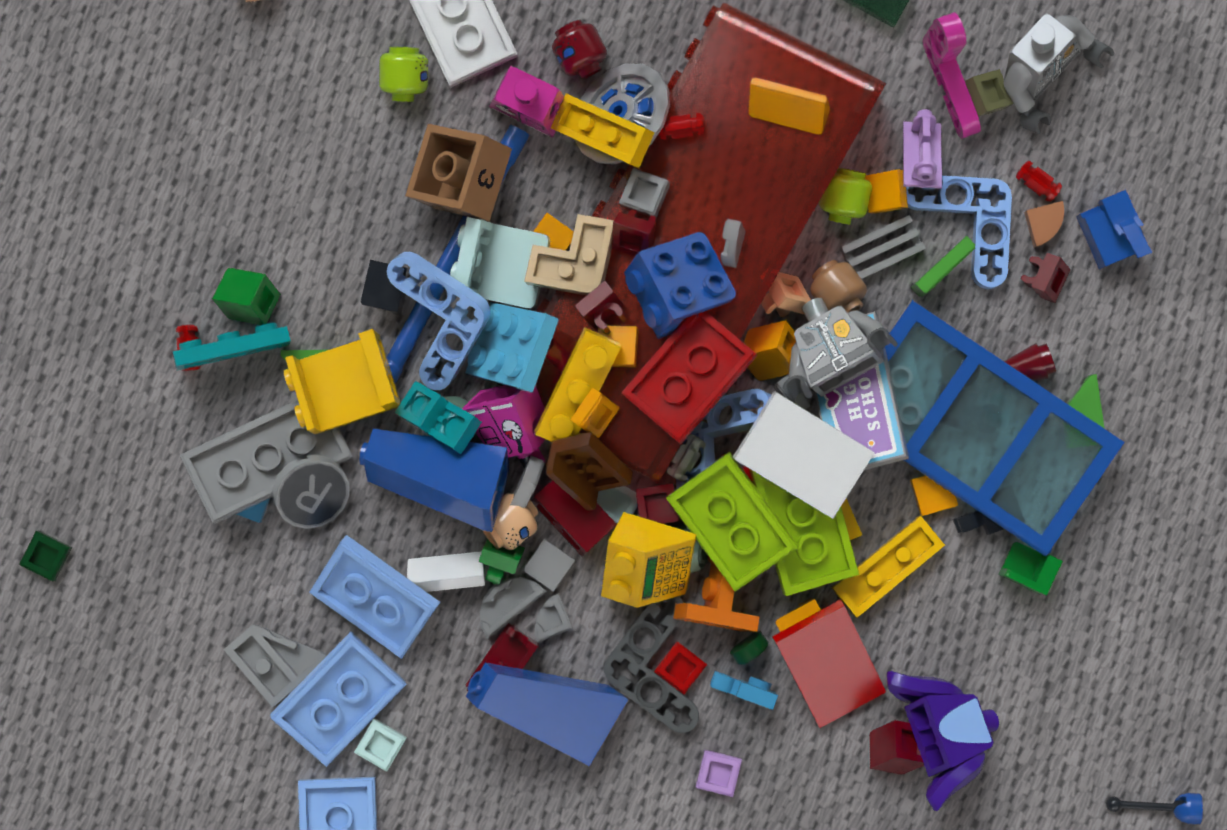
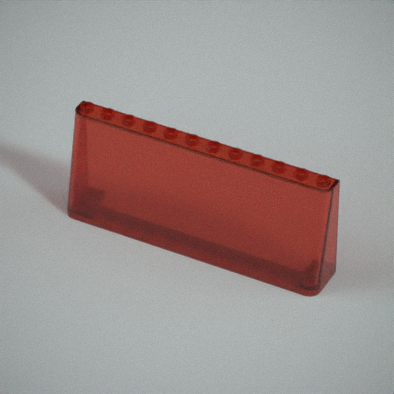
[496,2,887,484]

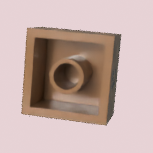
[405,124,512,222]

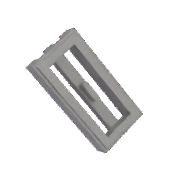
[840,215,926,279]

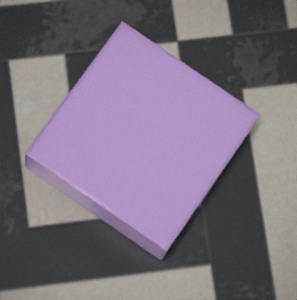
[695,749,742,797]

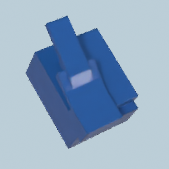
[1076,190,1152,270]

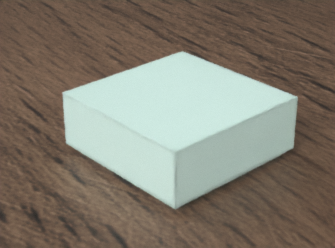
[354,718,407,772]

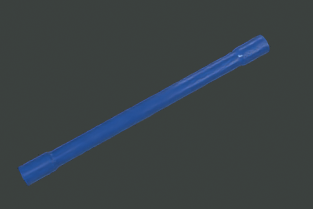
[387,124,530,385]

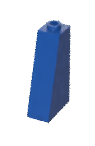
[359,428,509,532]
[465,663,628,766]

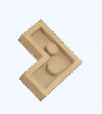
[524,214,614,296]

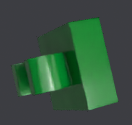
[478,539,525,585]

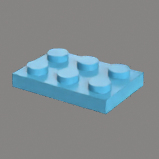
[465,302,559,393]

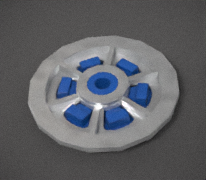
[574,64,670,164]

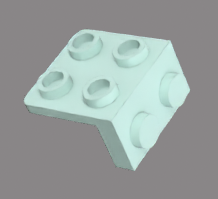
[450,217,550,309]

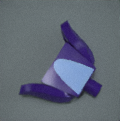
[886,671,999,811]

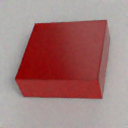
[654,641,707,695]

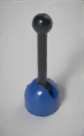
[1106,793,1203,825]

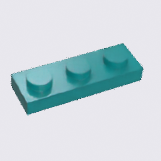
[173,323,291,371]

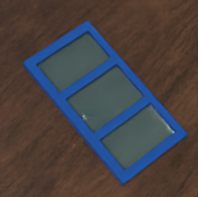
[885,300,1125,556]

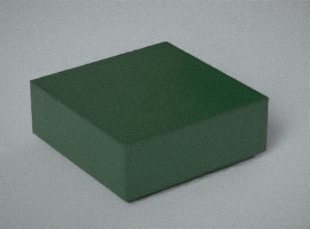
[19,531,72,582]

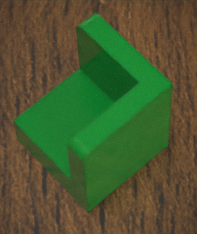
[212,268,281,325]
[998,542,1063,596]

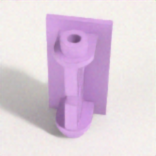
[903,109,942,189]

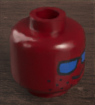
[552,20,607,80]

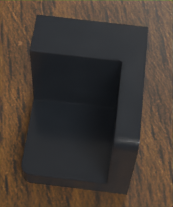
[361,260,410,316]

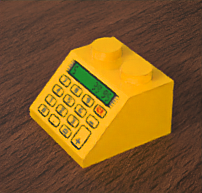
[601,512,697,608]

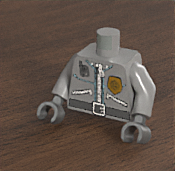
[1004,14,1114,134]
[783,298,898,403]

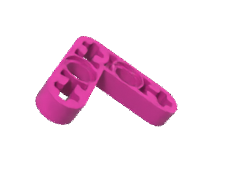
[923,12,981,139]

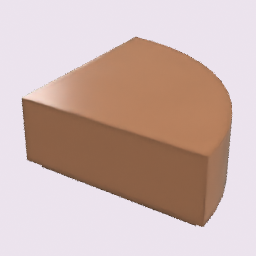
[1024,201,1064,248]

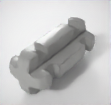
[666,434,705,481]

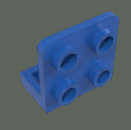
[624,232,736,339]

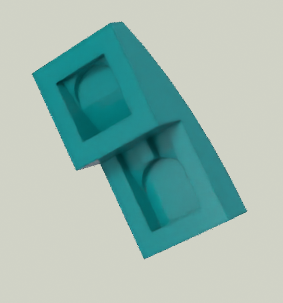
[394,381,482,454]

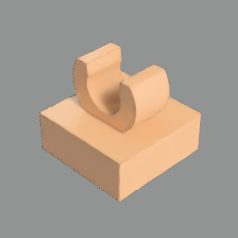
[761,270,811,317]

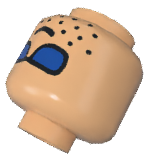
[482,493,539,550]

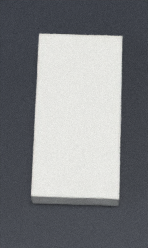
[407,551,485,592]

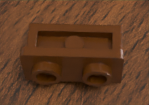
[546,432,633,511]

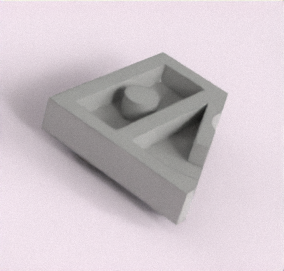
[223,624,328,708]

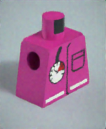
[489,66,564,138]
[462,385,546,469]

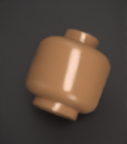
[810,260,867,312]

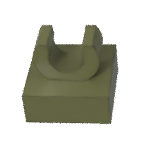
[965,69,1014,117]

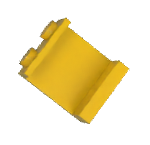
[284,329,401,435]

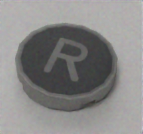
[273,455,349,529]

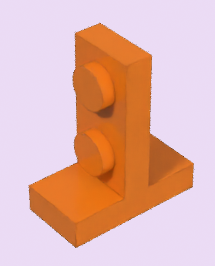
[673,556,760,632]

